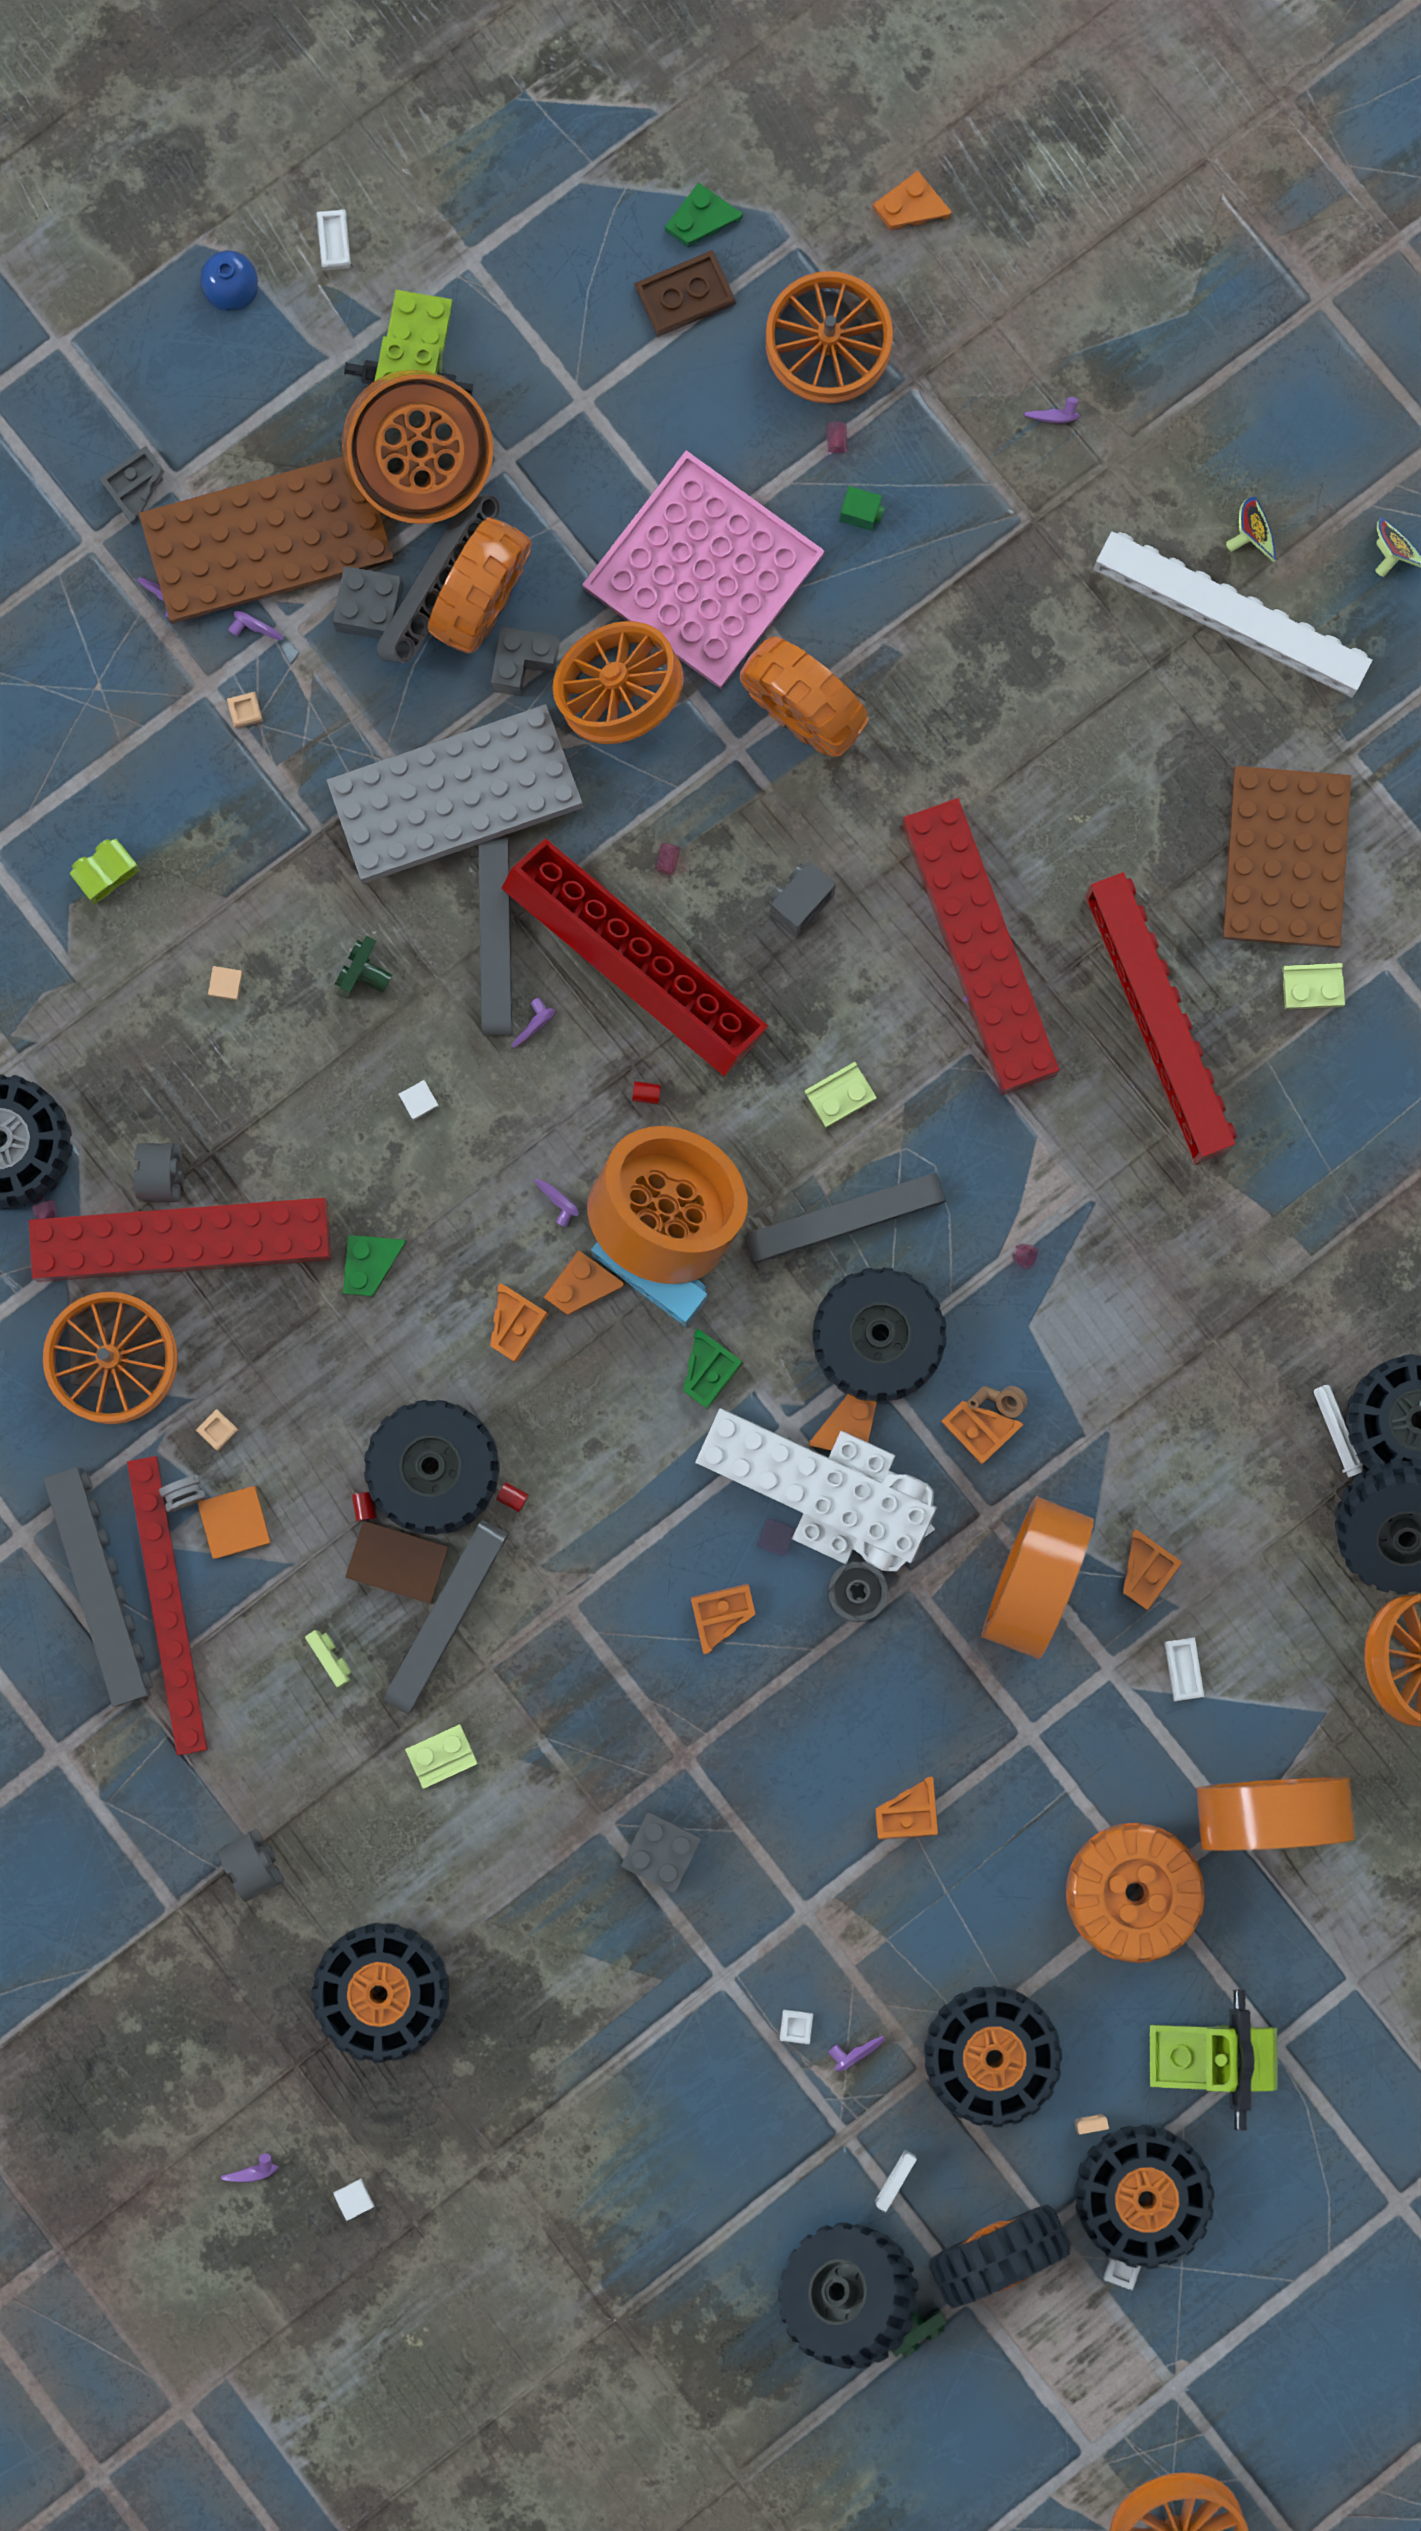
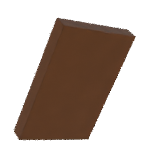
[634,250,736,337]
[345,1521,449,1604]

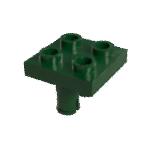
[335,935,393,999]
[891,2308,947,2358]

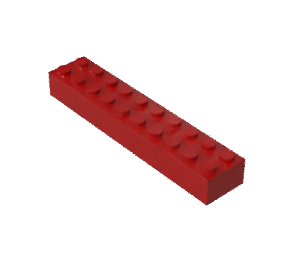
[902,798,1060,1095]
[501,838,769,1077]
[1085,872,1237,1165]
[29,1198,332,1282]

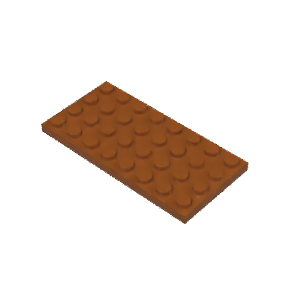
[138,456,394,624]

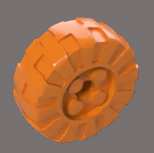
[428,517,532,654]
[740,636,869,758]
[1066,1823,1205,1963]

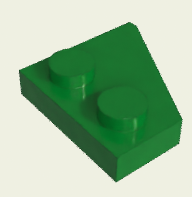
[665,182,743,247]
[343,1235,406,1297]
[683,1328,744,1410]

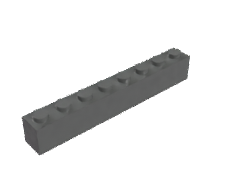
[43,1467,153,1707]

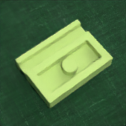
[1282,963,1345,1010]
[804,1062,876,1129]
[305,1630,352,1687]
[405,1724,478,1789]

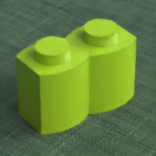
[69,838,140,905]

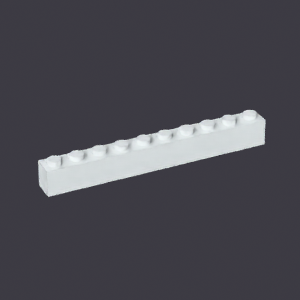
[1093,531,1372,698]

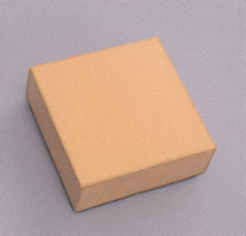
[227,692,263,729]
[208,966,243,1001]
[196,1409,239,1451]
[1074,2114,1109,2135]

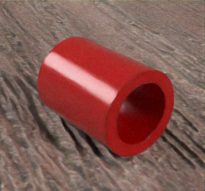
[632,1081,661,1105]
[496,1482,529,1512]
[352,1492,377,1522]

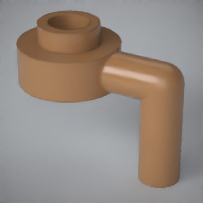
[968,1386,1028,1418]

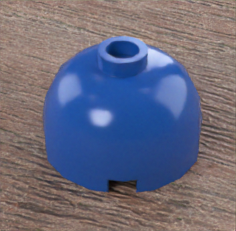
[200,250,258,311]

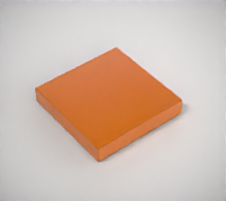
[197,1486,271,1560]

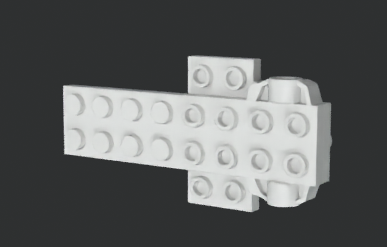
[695,1408,938,1572]

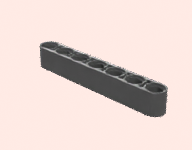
[377,495,501,663]
[479,836,512,1036]
[744,1173,947,1264]
[383,1519,509,1715]

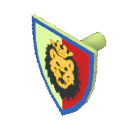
[1226,497,1276,562]
[1375,517,1421,577]

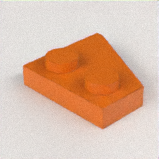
[872,171,952,230]
[544,1250,625,1315]
[490,1283,549,1364]
[809,1394,877,1451]
[941,1401,1023,1465]
[1123,1529,1183,1611]
[690,1584,755,1654]
[875,1777,938,1840]

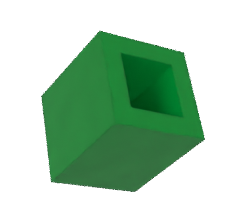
[840,486,885,531]

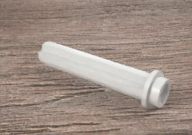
[1314,1385,1365,1478]

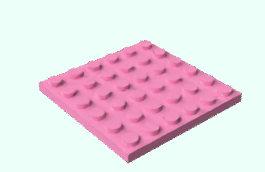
[582,450,825,689]

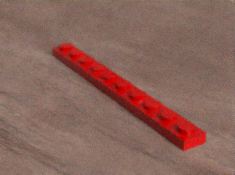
[127,1456,208,1755]

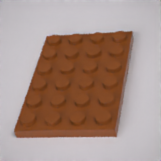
[1222,766,1351,948]

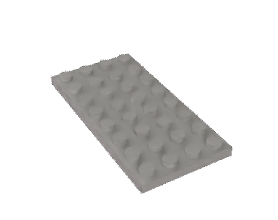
[327,704,584,884]

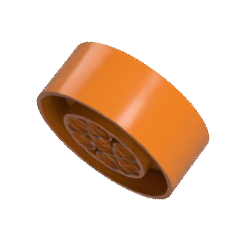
[342,370,493,524]
[587,1126,748,1284]
[981,1496,1094,1660]
[1196,1777,1355,1850]

